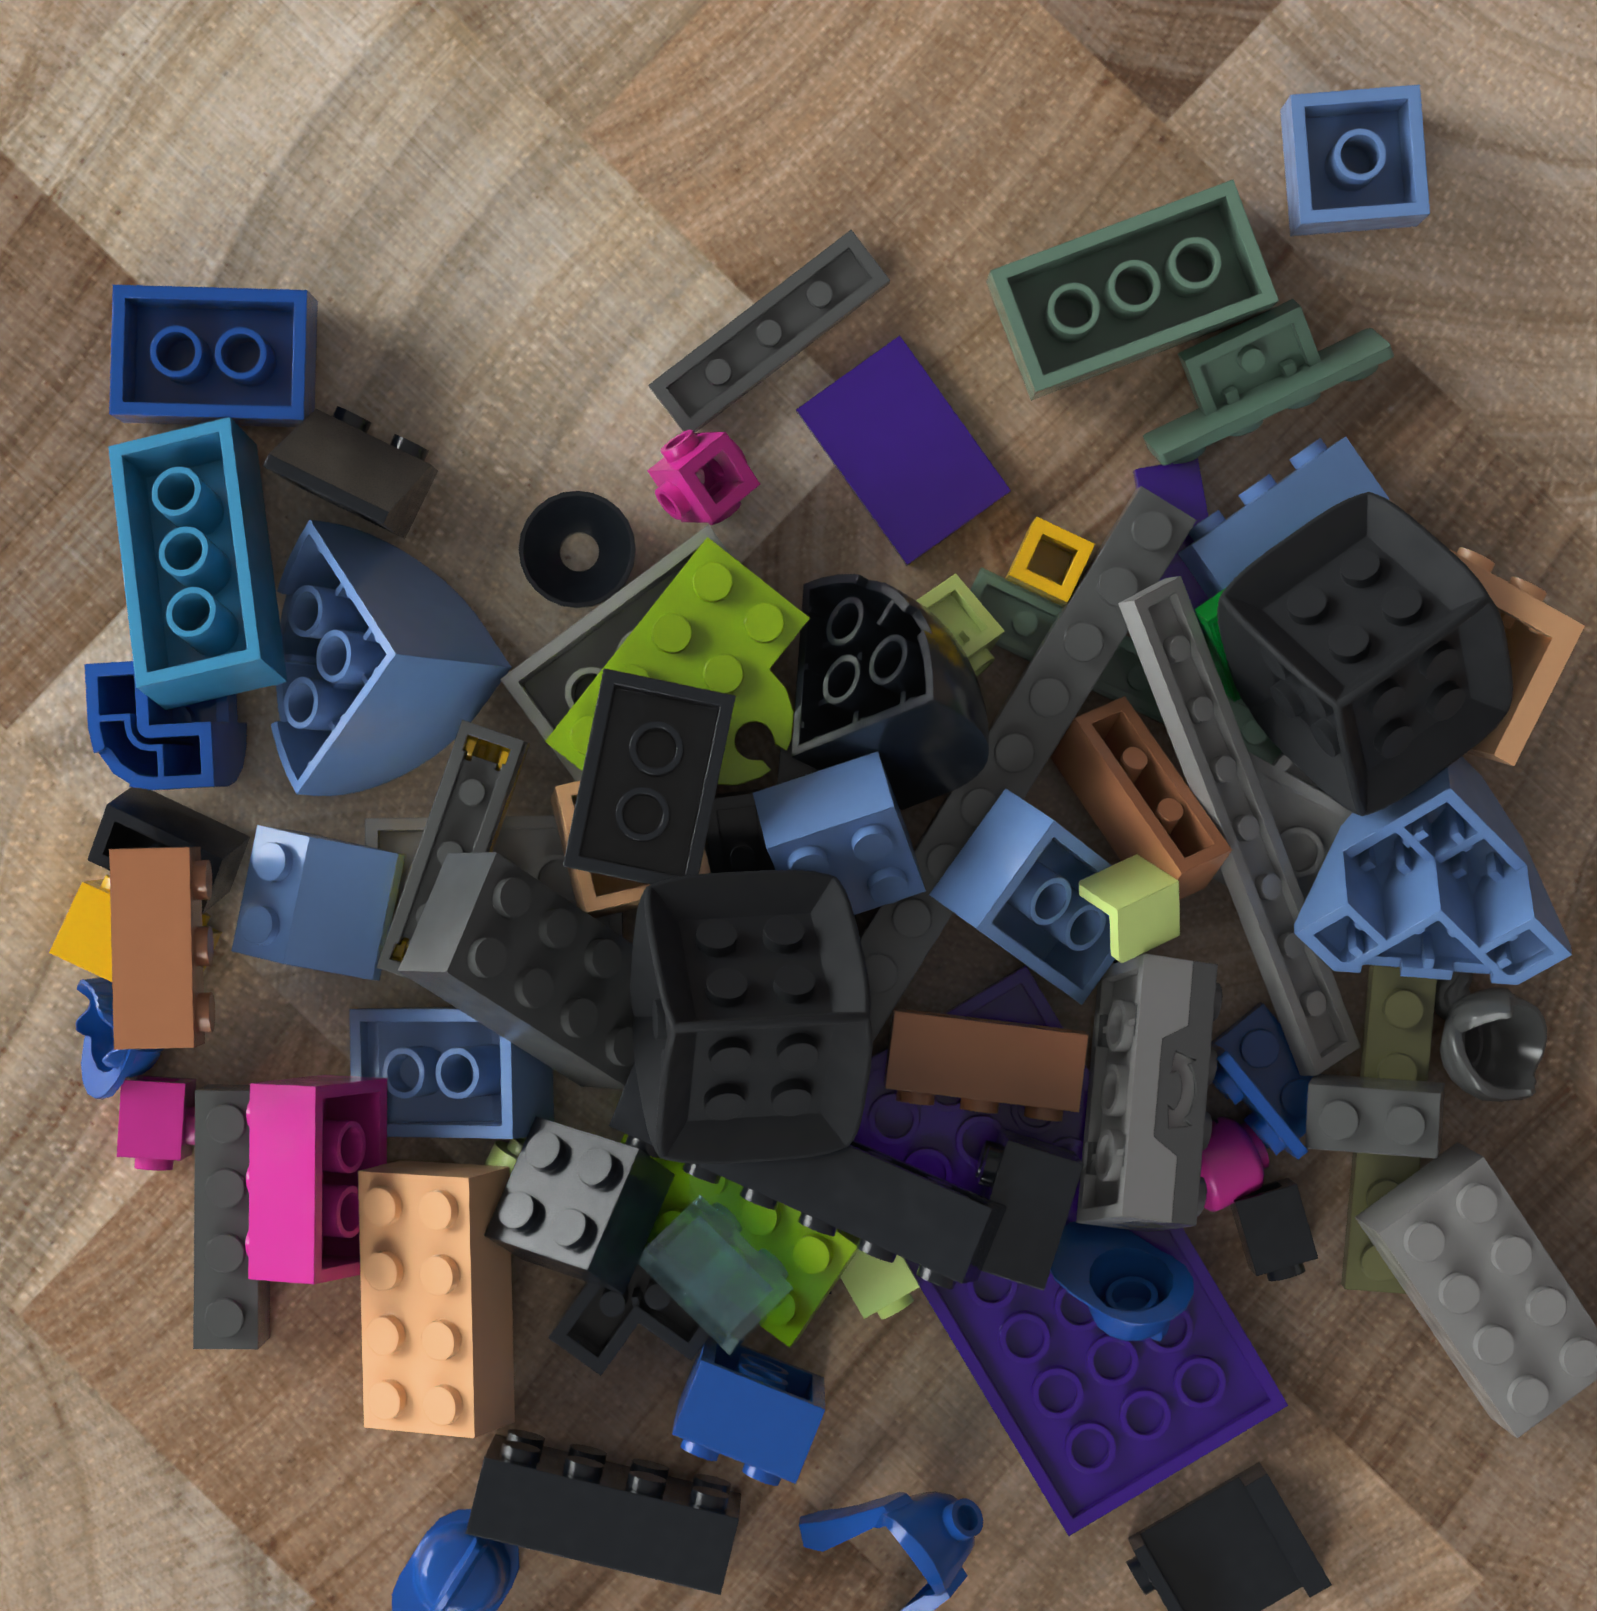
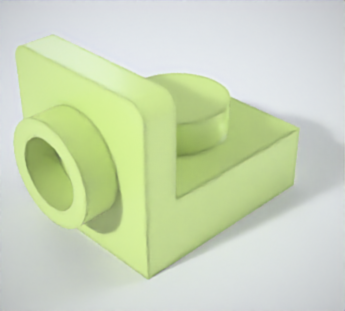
[916,573,1005,677]

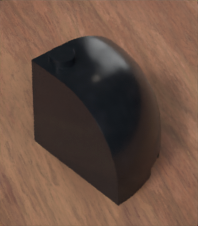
[791,574,989,810]

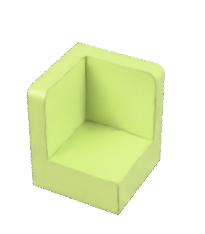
[1079,854,1180,963]

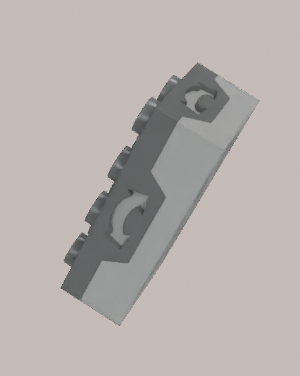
[1076,953,1223,1232]

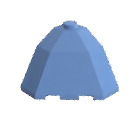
[1294,757,1572,985]

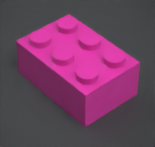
[245,1075,387,1284]

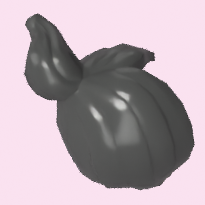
[1434,972,1547,1102]

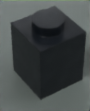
[1230,1178,1318,1281]

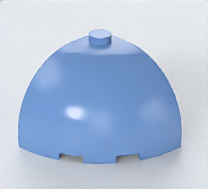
[271,520,512,796]

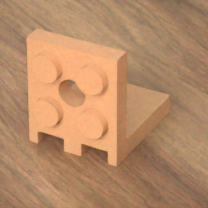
[1451,547,1585,766]

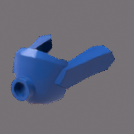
[799,1491,983,1611]

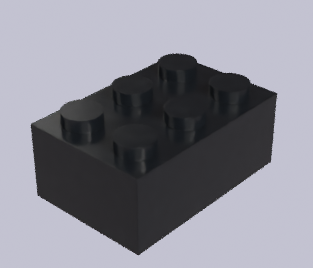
[563,668,736,885]

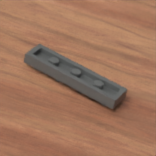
[648,230,890,433]

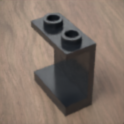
[1126,1462,1332,1611]

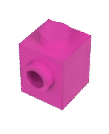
[117,1075,196,1171]

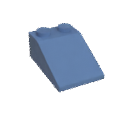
[349,1006,554,1139]

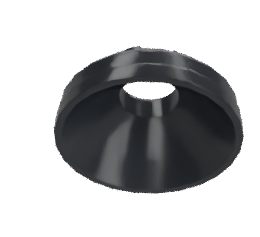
[519,491,636,608]

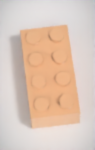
[358,1160,515,1438]

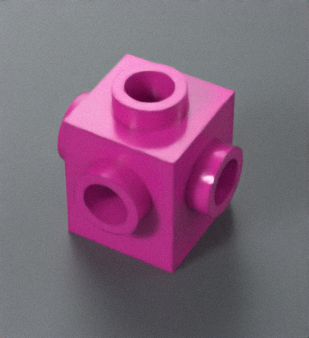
[647,430,760,525]

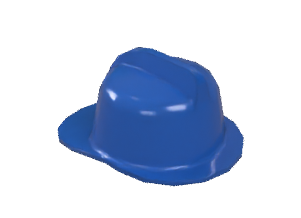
[1050,1221,1194,1341]
[392,1509,519,1611]

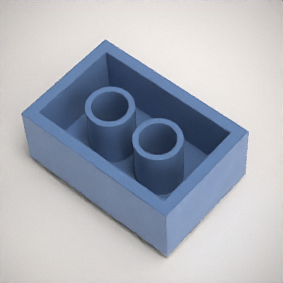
[929,788,1115,1005]

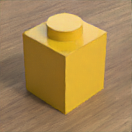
[1005,517,1095,607]

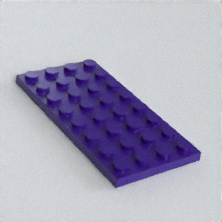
[854,965,1288,1536]

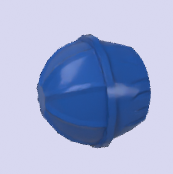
[75,978,164,1100]

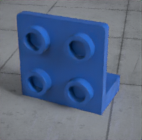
[1211,1002,1313,1160]

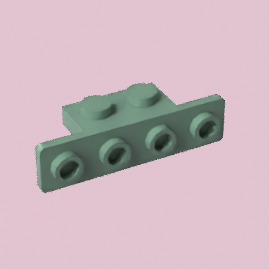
[1143,299,1394,465]

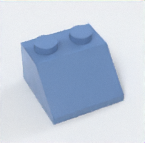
[231,825,405,981]

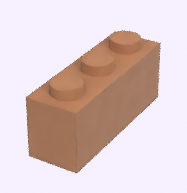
[1051,696,1232,900]
[109,847,215,1050]
[884,1007,1089,1121]

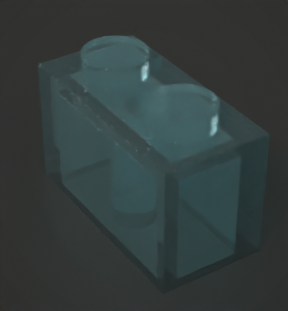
[638,1195,793,1355]

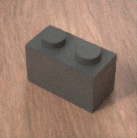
[1305,1074,1445,1159]

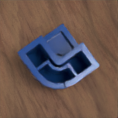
[84,661,247,790]

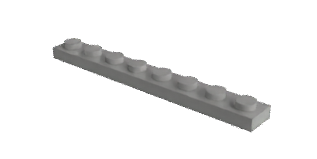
[1118,576,1361,1076]

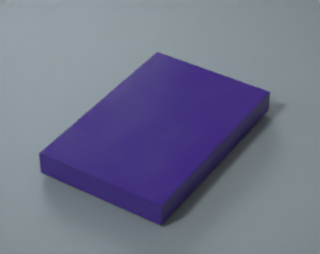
[796,335,1011,566]

